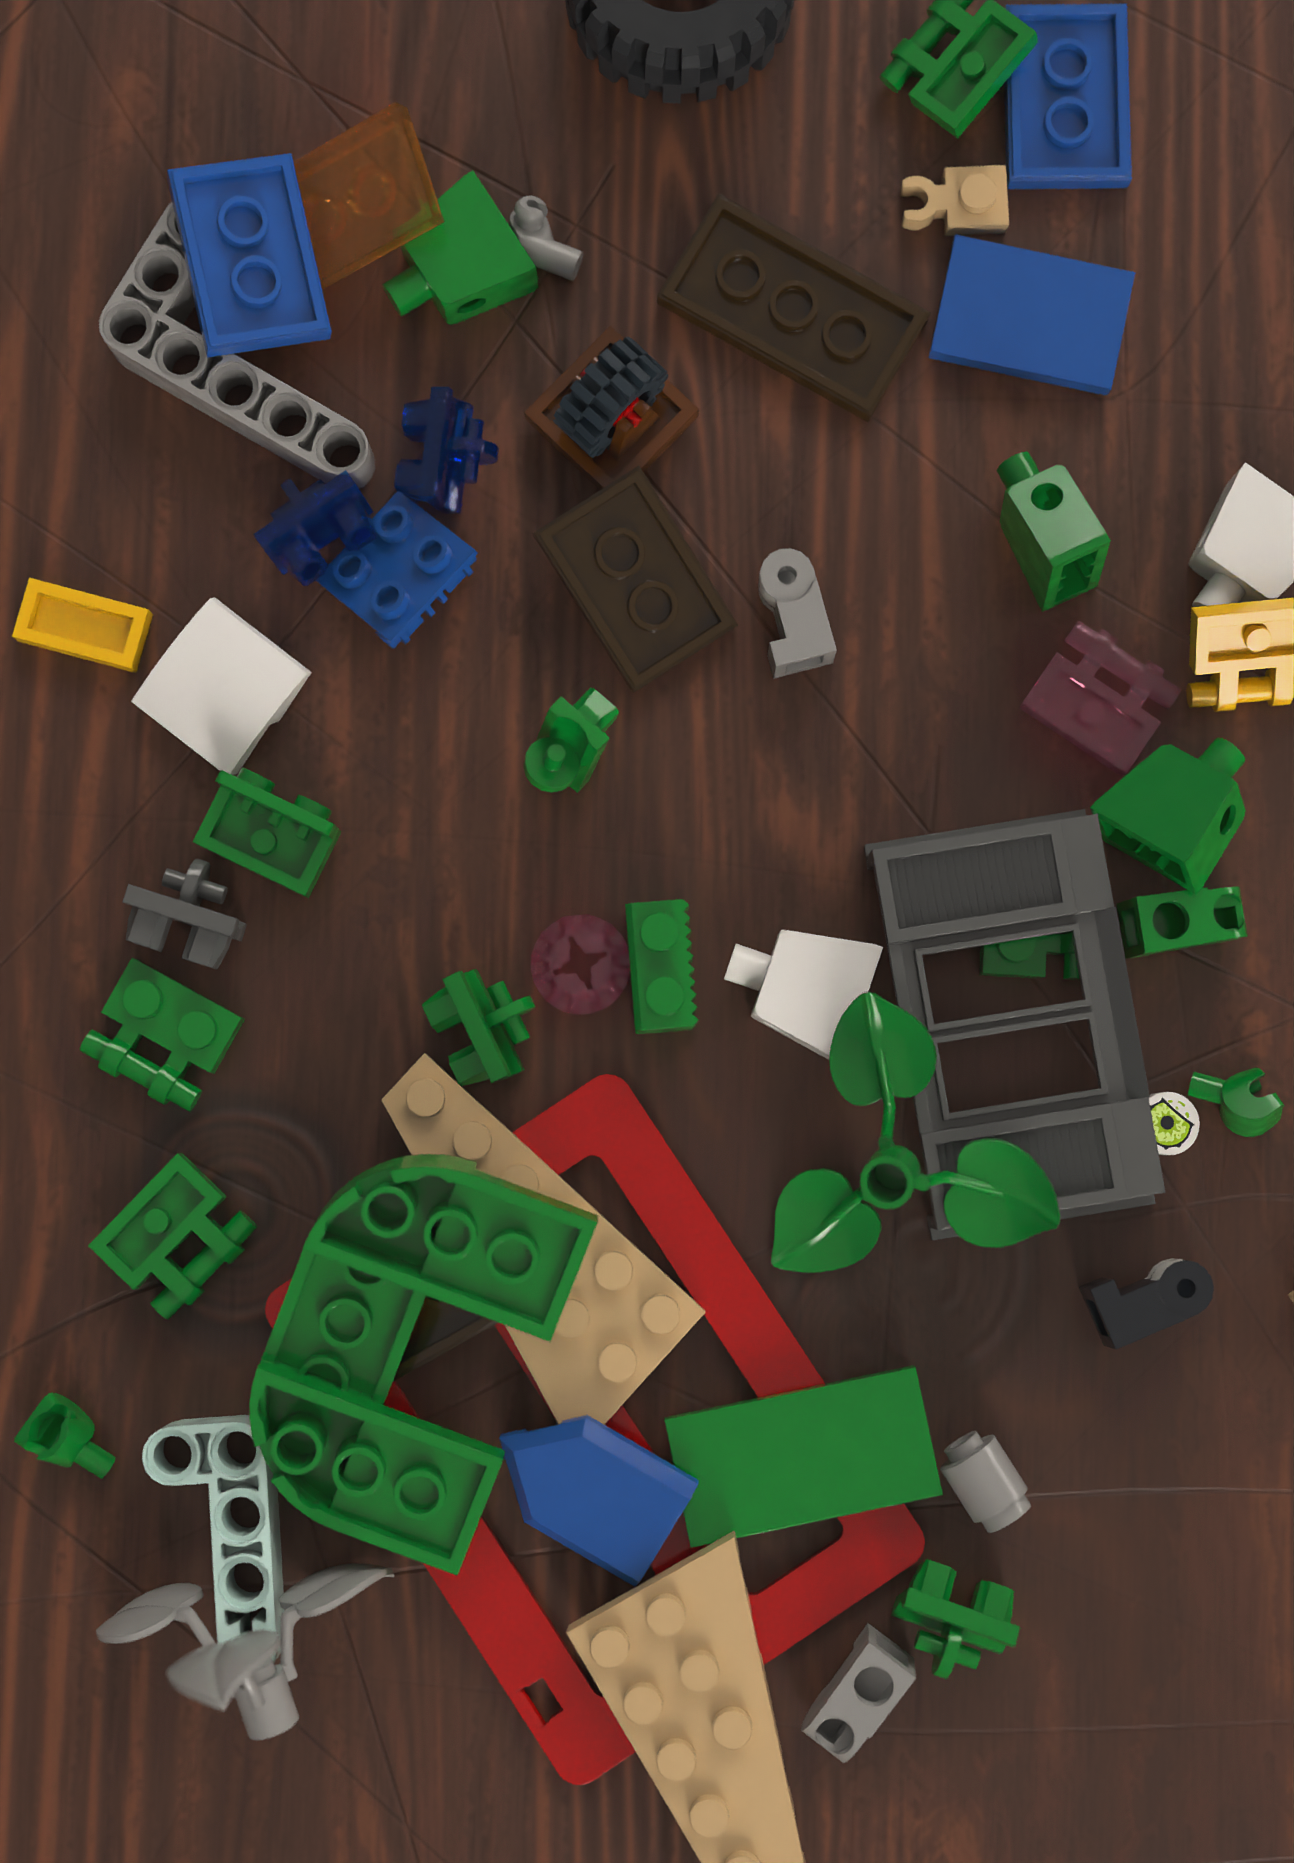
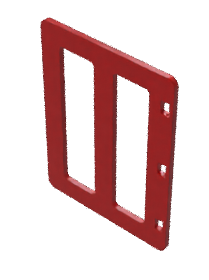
[265,1074,925,1785]

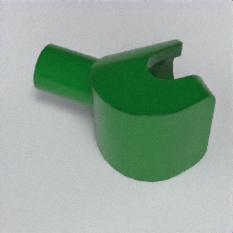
[1187,1067,1284,1137]
[14,1393,116,1479]

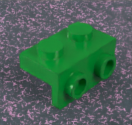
[193,767,342,899]

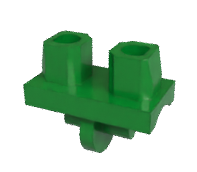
[523,687,619,793]
[422,969,536,1086]
[891,1559,1020,1679]

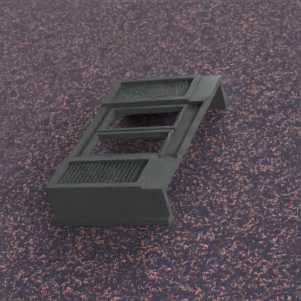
[863,809,1166,1240]

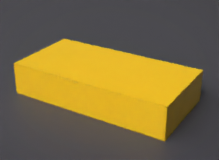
[12,577,153,673]

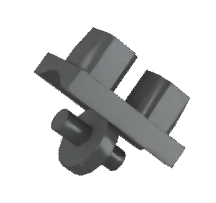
[122,858,247,970]

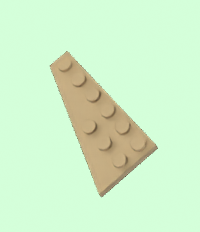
[382,1053,706,1424]
[566,1530,806,1863]

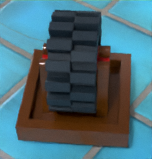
[524,326,699,490]

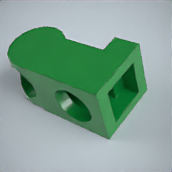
[1116,886,1248,959]

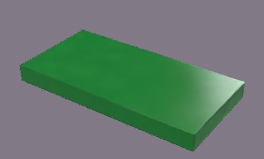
[664,1365,943,1548]

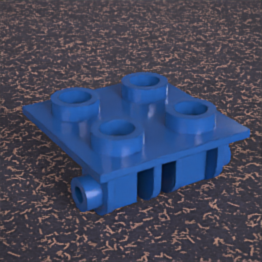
[315,490,478,649]

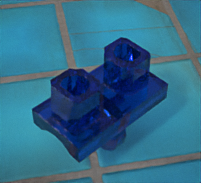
[394,387,499,514]
[253,470,377,586]

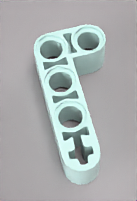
[142,1415,285,1662]

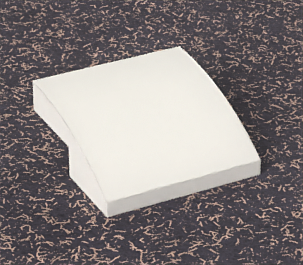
[131,597,312,775]

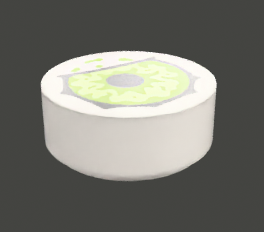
[1149,1092,1200,1155]

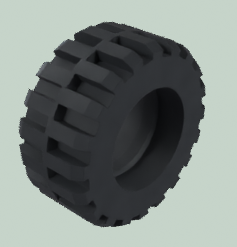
[565,0,794,104]

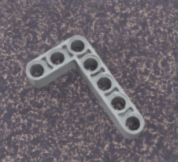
[99,202,375,492]

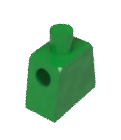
[382,170,539,325]
[997,452,1111,612]
[1090,737,1246,895]

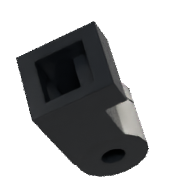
[1079,1258,1214,1350]

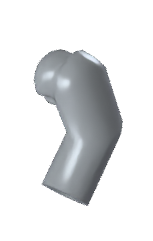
[509,196,583,281]

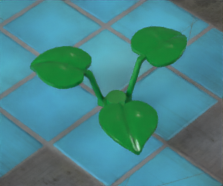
[771,992,1061,1273]

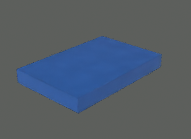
[1004,3,1132,189]
[167,153,332,358]
[928,234,1136,396]

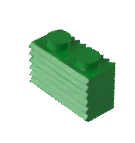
[625,899,699,1034]

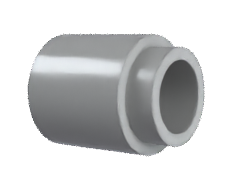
[940,1431,1031,1533]

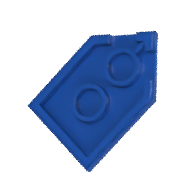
[499,1415,699,1587]

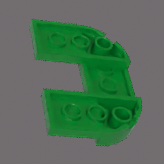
[249,1154,598,1575]

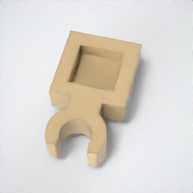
[900,165,1009,236]

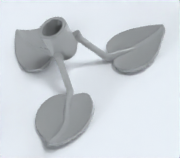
[96,1563,394,1740]

